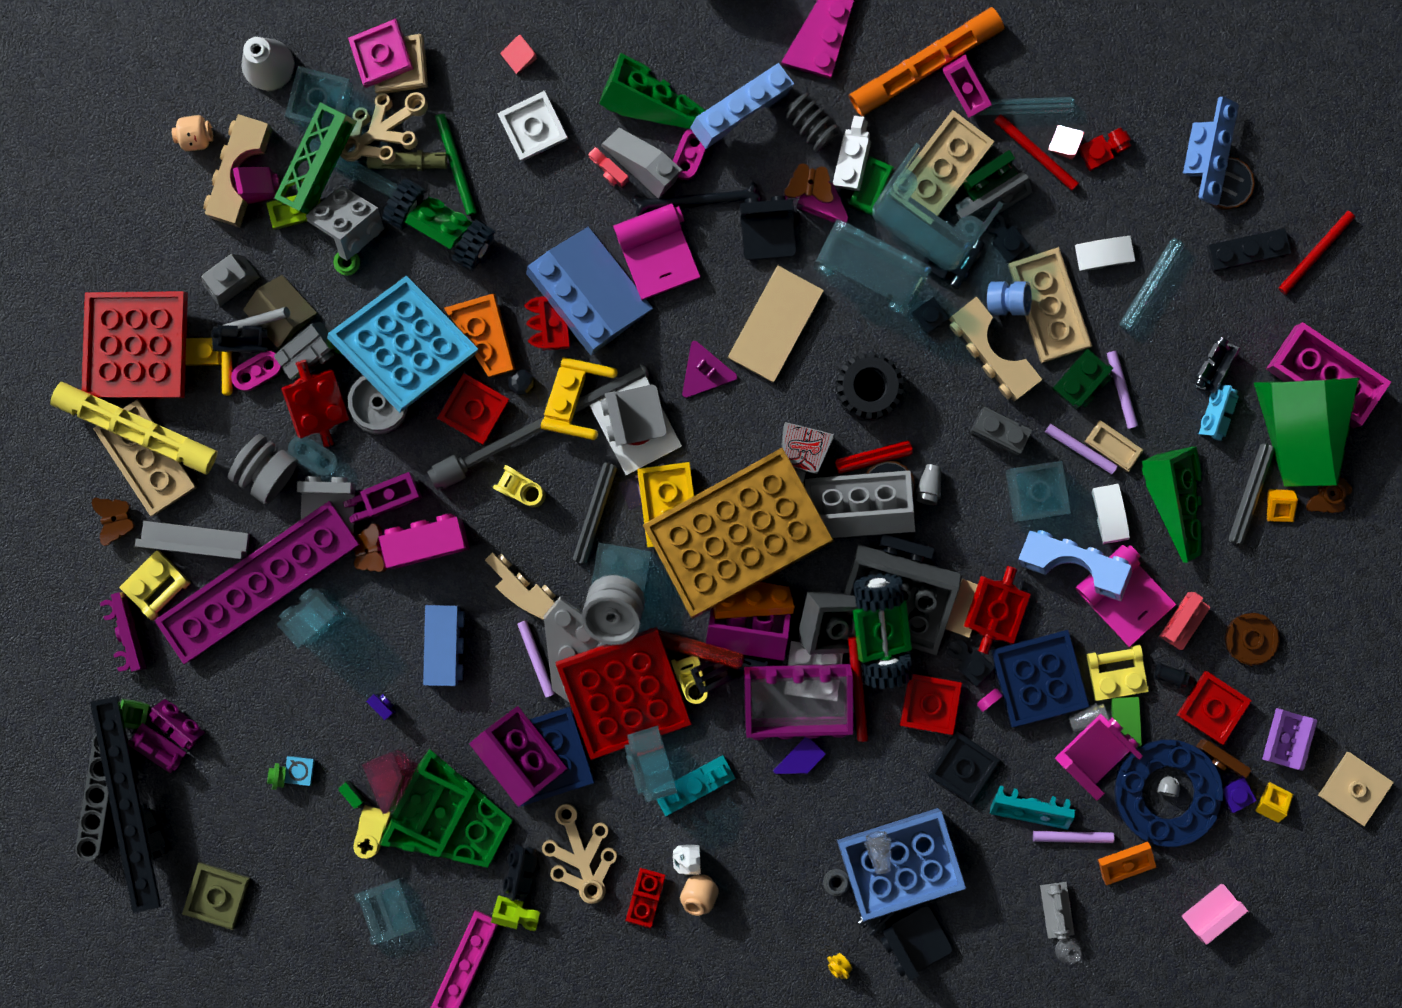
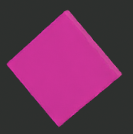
[348,19,414,88]

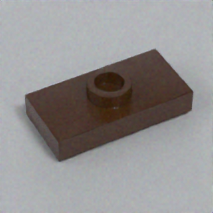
[1196,739,1251,778]

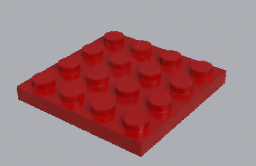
[82,291,188,398]
[555,627,691,760]

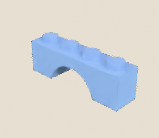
[690,63,794,149]
[1018,530,1132,601]

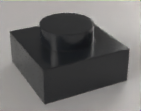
[911,297,949,334]

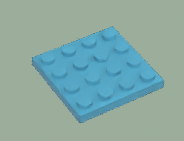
[327,276,478,413]

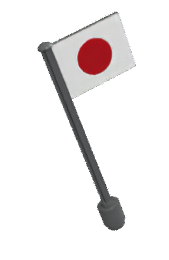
[427,364,682,490]

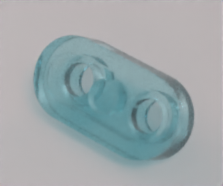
[288,436,338,476]

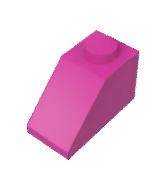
[942,54,992,117]
[233,167,281,204]
[796,181,848,227]

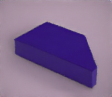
[773,737,825,774]

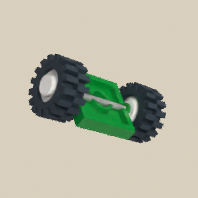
[382,178,495,271]
[853,573,913,689]

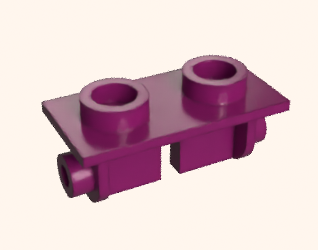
[149,699,205,750]
[128,723,186,773]

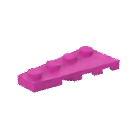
[781,0,854,79]

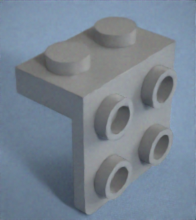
[306,186,384,261]
[601,385,666,447]
[297,477,355,534]

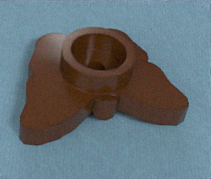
[784,164,834,204]
[1306,478,1352,513]
[91,498,135,546]
[353,524,387,572]

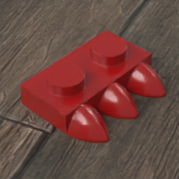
[524,296,570,351]

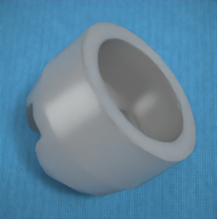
[1157,776,1180,797]

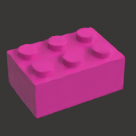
[379,513,470,569]

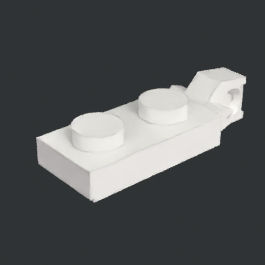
[833,116,871,191]

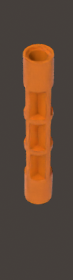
[849,7,1004,117]

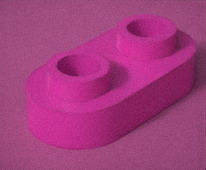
[673,129,706,180]
[231,351,282,391]

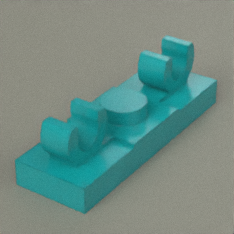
[653,755,736,816]
[990,786,1075,830]

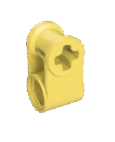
[493,465,545,508]
[671,652,708,704]
[353,805,391,859]

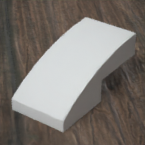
[1075,236,1135,271]
[1092,484,1130,544]

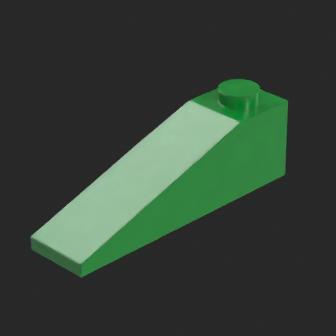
[599,53,706,129]
[1142,446,1201,563]

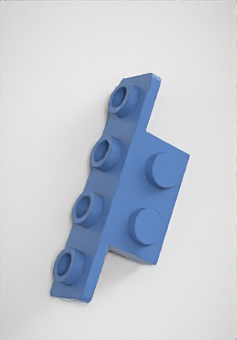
[1183,97,1239,205]

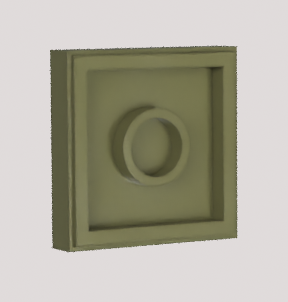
[182,862,250,930]

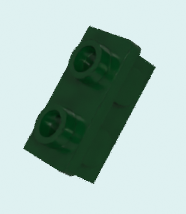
[962,150,1018,202]
[1052,349,1113,409]

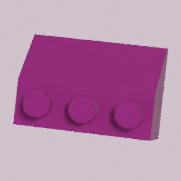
[705,608,791,661]
[469,706,567,807]

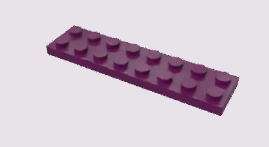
[154,501,360,664]

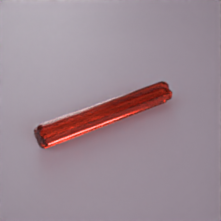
[647,628,744,669]

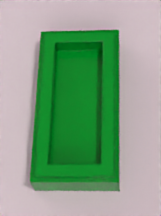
[848,157,894,216]

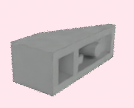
[601,128,682,199]

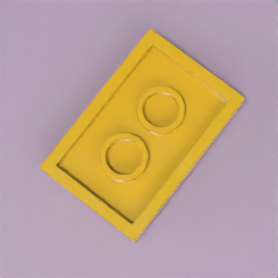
[637,462,694,548]

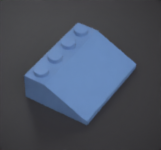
[526,227,653,356]
[837,808,966,921]

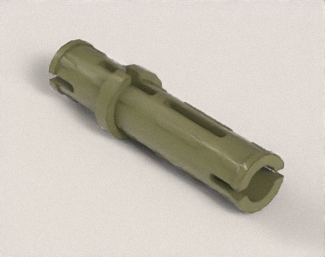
[367,150,448,171]

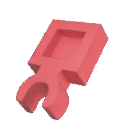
[588,147,629,188]

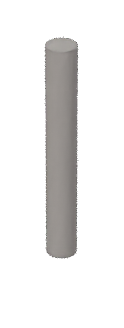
[224,307,290,331]

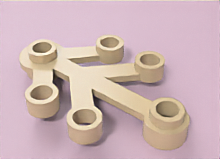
[340,92,428,164]
[542,804,617,904]

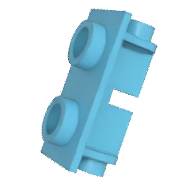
[1199,385,1239,441]

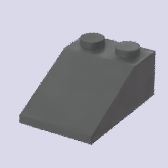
[797,592,859,654]

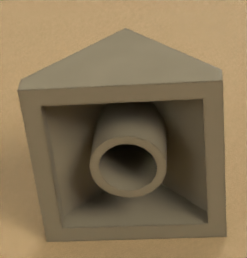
[243,275,318,349]

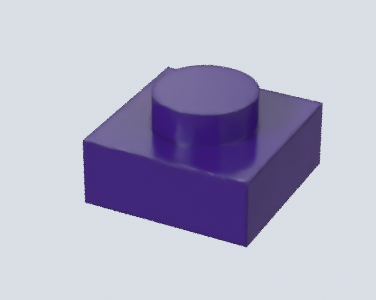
[366,693,395,720]
[1223,777,1256,813]

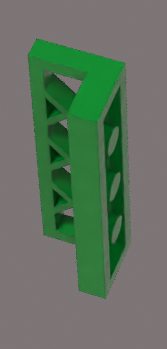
[274,103,357,214]

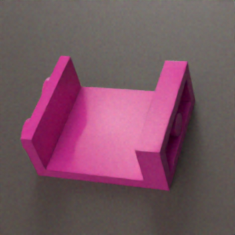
[1055,714,1143,801]

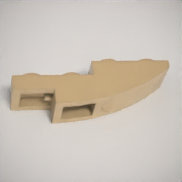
[485,553,556,619]

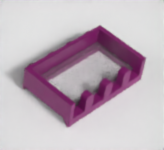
[744,664,853,740]

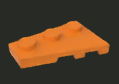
[444,294,516,377]
[713,582,795,619]

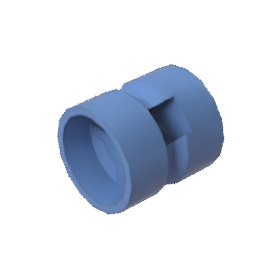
[987,281,1032,315]

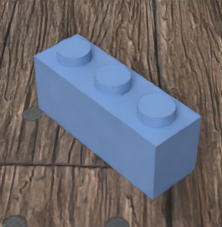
[423,605,464,686]

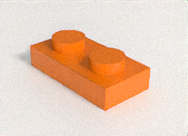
[1098,842,1156,885]

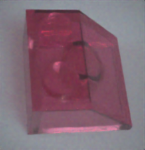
[362,749,410,814]

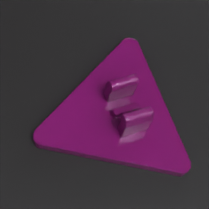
[682,341,737,398]

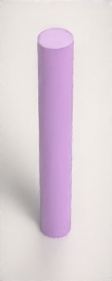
[1106,350,1138,429]
[1045,423,1117,474]
[517,620,555,698]
[1033,831,1114,843]

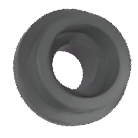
[823,869,850,896]

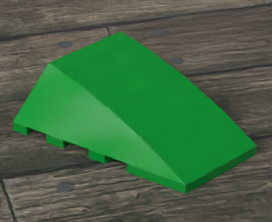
[1253,378,1360,486]
[380,748,512,868]

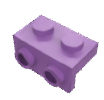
[1262,708,1317,771]

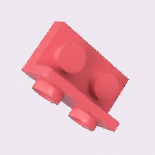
[1159,592,1210,650]

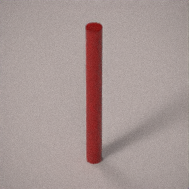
[994,114,1078,191]
[1278,211,1355,295]
[848,637,868,742]

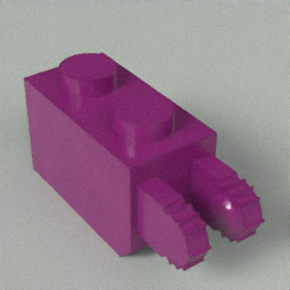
[343,472,422,523]

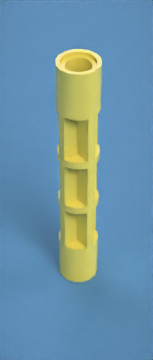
[50,382,218,475]

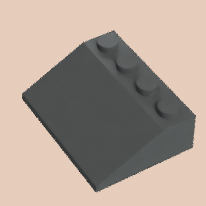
[844,544,960,655]

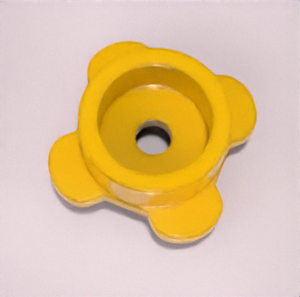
[827,953,852,979]

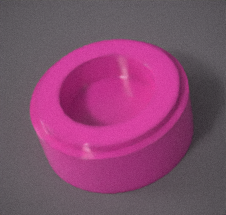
[977,688,1003,712]

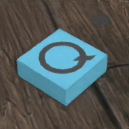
[284,756,315,786]

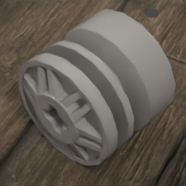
[228,433,298,505]

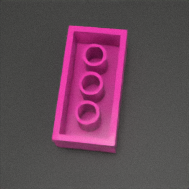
[1266,322,1391,428]

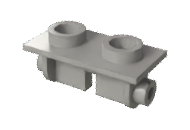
[1040,882,1074,939]

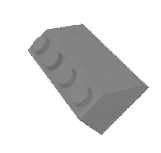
[805,471,915,538]

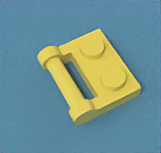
[119,550,191,621]
[1087,645,1149,701]

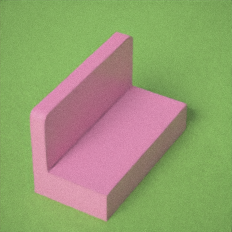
[1182,884,1248,945]

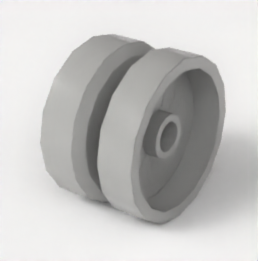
[348,376,408,434]
[581,575,645,645]

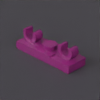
[100,592,147,672]

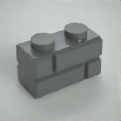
[274,322,337,380]
[970,407,1032,456]

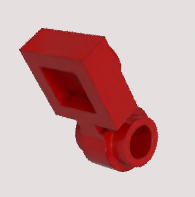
[1078,127,1131,171]

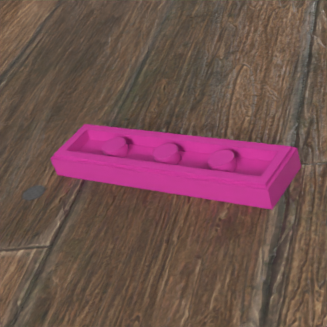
[431,910,498,1008]

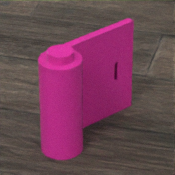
[613,203,700,300]
[1075,545,1176,647]

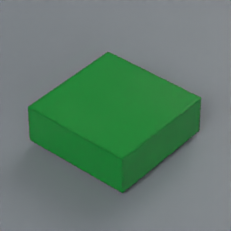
[339,780,366,809]

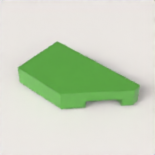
[1111,697,1142,746]

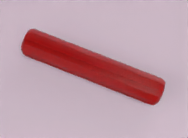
[835,441,913,474]

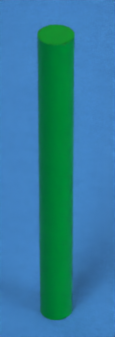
[435,114,477,216]

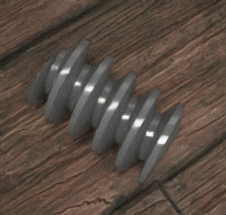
[784,92,838,152]

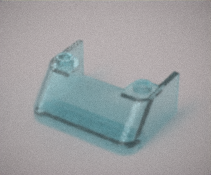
[872,143,1003,271]
[813,220,932,317]

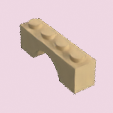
[204,114,273,228]
[949,297,1042,401]

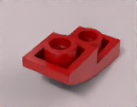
[625,868,665,929]

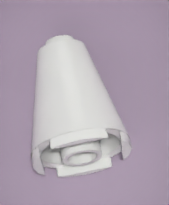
[242,37,294,91]

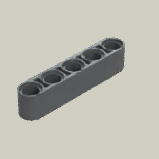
[76,735,112,861]

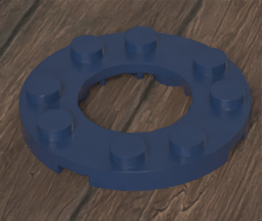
[1115,739,1223,847]

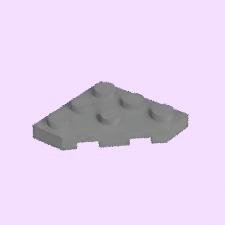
[543,596,605,703]

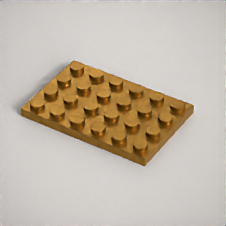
[643,448,834,619]

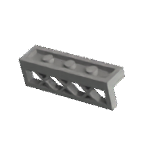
[135,521,250,559]

